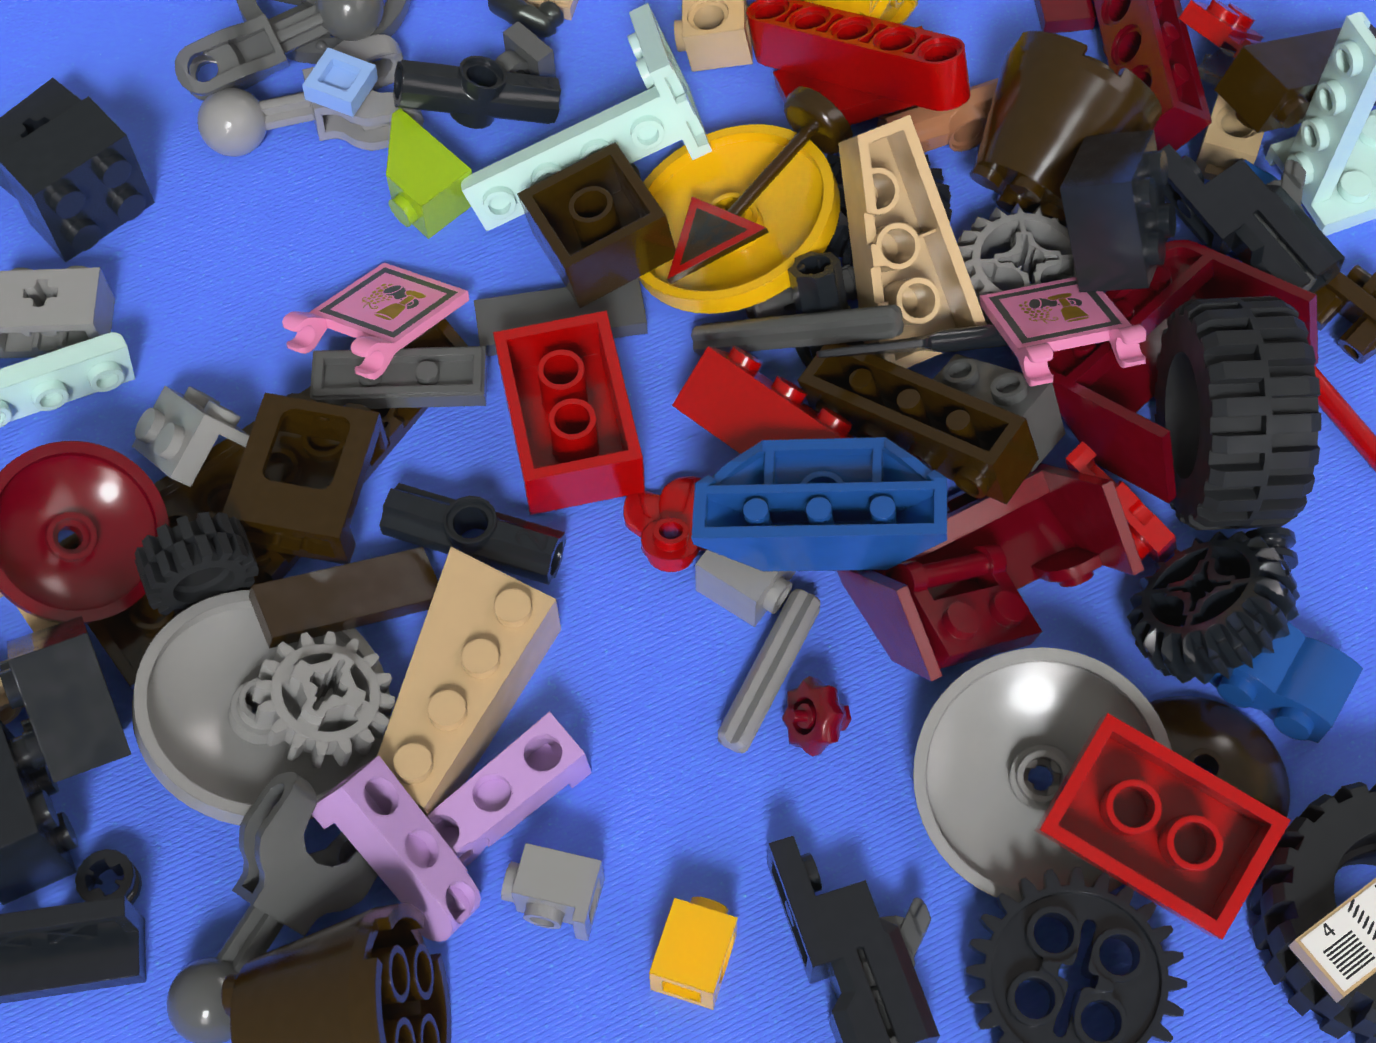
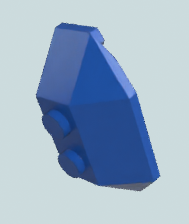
[691,437,947,572]

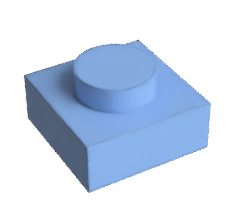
[302,48,378,117]

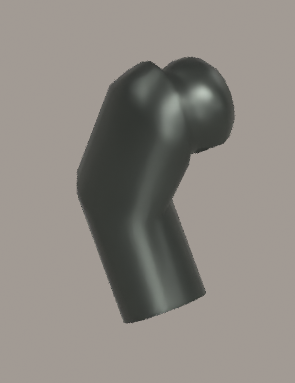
[488,0,564,38]

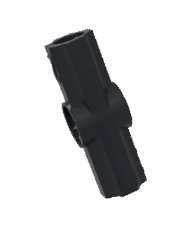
[393,56,561,129]
[379,483,566,585]

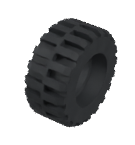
[1154,296,1321,530]
[1250,782,1376,1043]

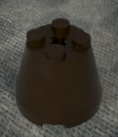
[970,31,1162,227]
[221,903,451,1043]

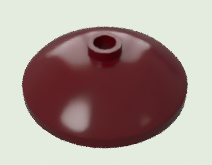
[0,441,169,624]

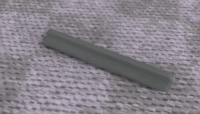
[691,305,904,356]

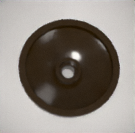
[1150,696,1290,817]

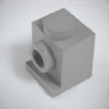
[501,843,605,941]

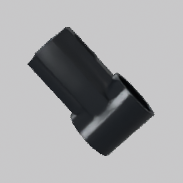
[788,251,864,368]

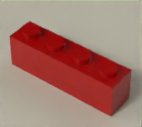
[672,346,855,454]

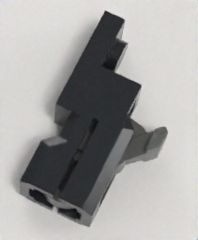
[1161,144,1345,293]
[767,836,940,1043]

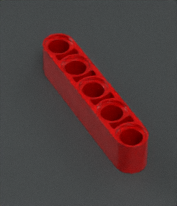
[746,0,971,111]

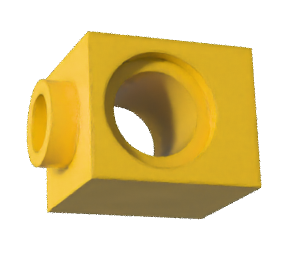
[649,897,738,1010]

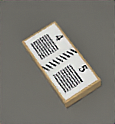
[1288,878,1376,1003]

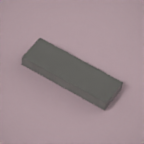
[474,277,647,356]
[310,346,488,409]

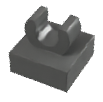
[495,21,556,78]

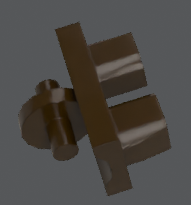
[1314,264,1376,364]

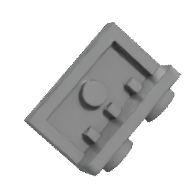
[132,386,250,487]

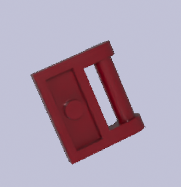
[890,543,1042,669]

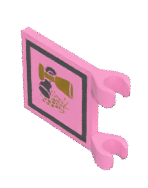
[282,263,469,380]
[980,277,1146,387]

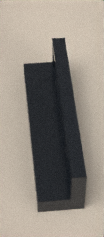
[0,896,146,1004]

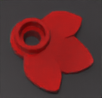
[623,476,707,572]

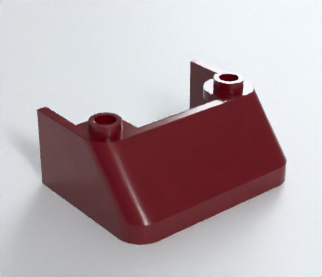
[1047,240,1318,503]
[837,463,1144,682]

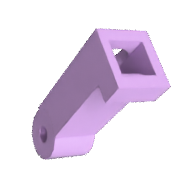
[426,711,591,867]
[312,755,481,942]

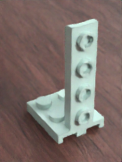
[461,3,712,231]
[1265,12,1376,236]
[0,332,135,428]

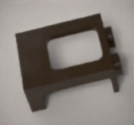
[222,393,388,564]

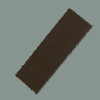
[249,547,438,649]

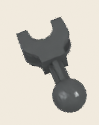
[175,0,384,101]
[166,772,378,1043]

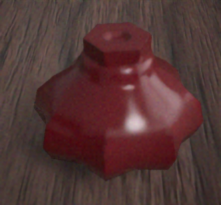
[782,676,852,757]

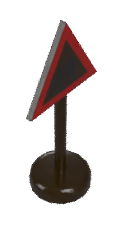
[667,86,853,284]

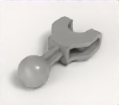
[197,34,424,157]

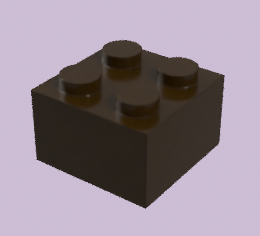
[517,142,676,308]

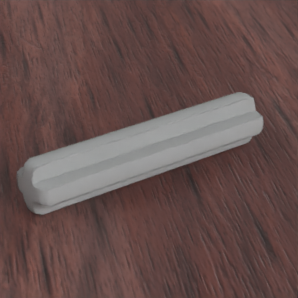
[718,589,821,754]

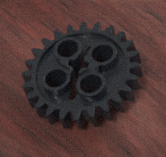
[964,867,1187,1043]

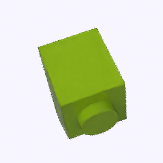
[386,108,472,239]

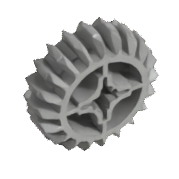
[957,203,1077,325]

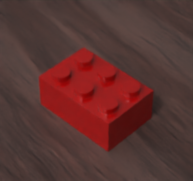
[493,310,645,515]
[1034,713,1291,940]

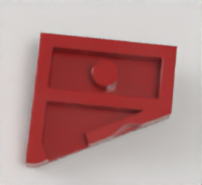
[1065,441,1177,562]

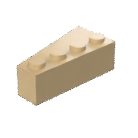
[838,115,987,368]
[377,547,561,816]

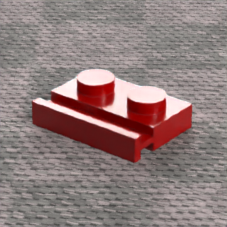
[1178,0,1264,58]

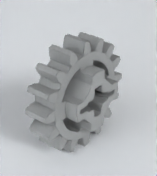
[252,631,395,768]

